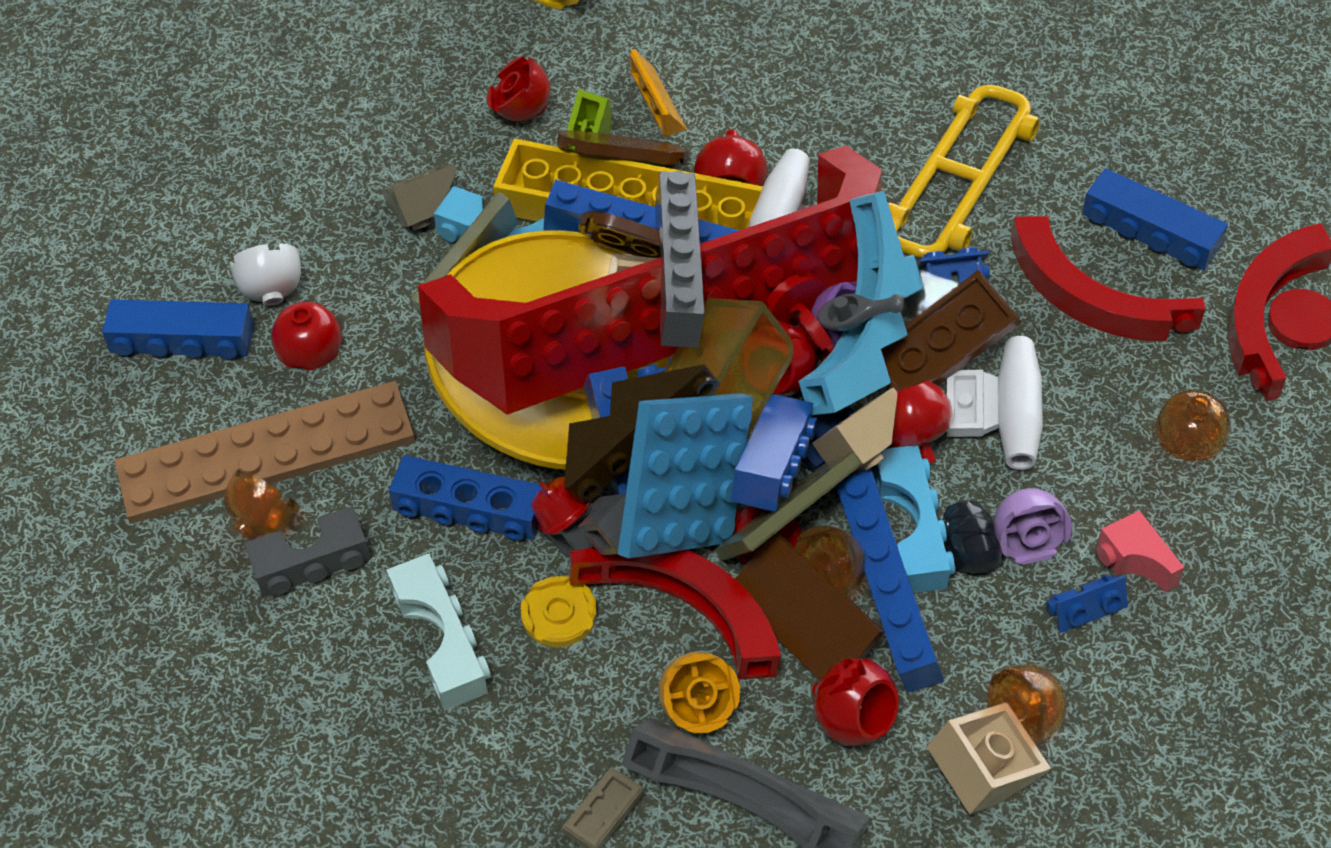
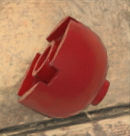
[486,56,551,122]
[271,301,343,370]

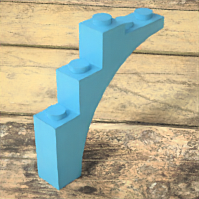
[798,191,924,415]

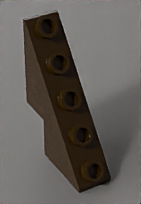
[564,364,720,504]

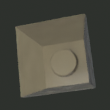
[380,164,457,230]

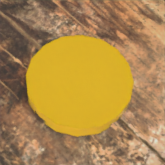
[521,576,597,647]

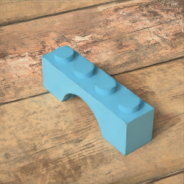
[434,186,544,242]
[873,446,955,593]

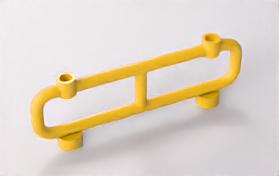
[888,85,1040,258]

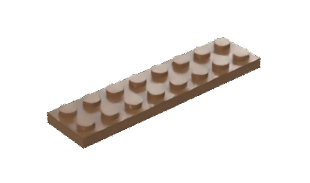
[114,381,415,524]

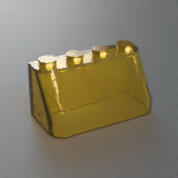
[664,298,794,435]

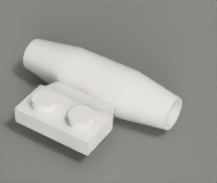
[749,149,810,227]
[947,336,1043,470]

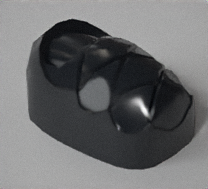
[942,500,1002,574]

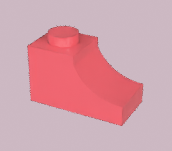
[1096,510,1184,592]

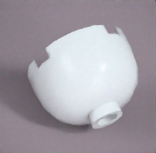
[230,244,301,306]

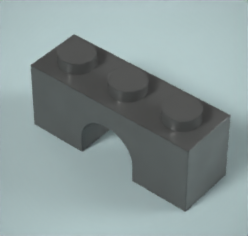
[547,494,626,558]
[244,506,371,597]

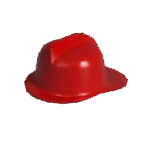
[531,477,591,535]

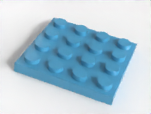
[618,394,754,558]

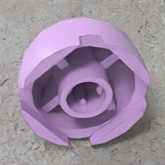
[993,488,1073,565]

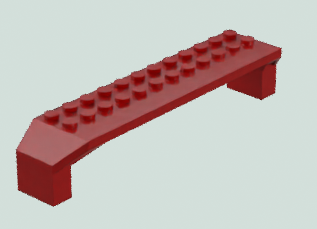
[418,145,882,415]

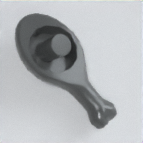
[817,294,904,332]

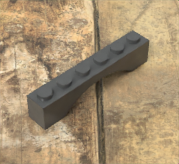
[655,171,704,348]
[621,717,870,848]

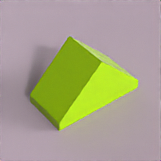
[567,89,612,150]

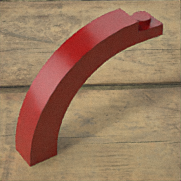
[1010,216,1205,341]
[1228,223,1331,401]
[569,548,781,680]

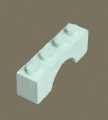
[386,554,491,711]

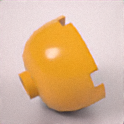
[658,652,740,733]

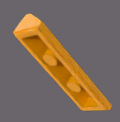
[630,49,686,136]

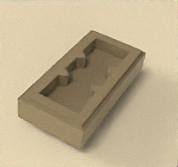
[562,767,644,848]

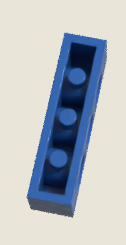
[389,455,540,541]

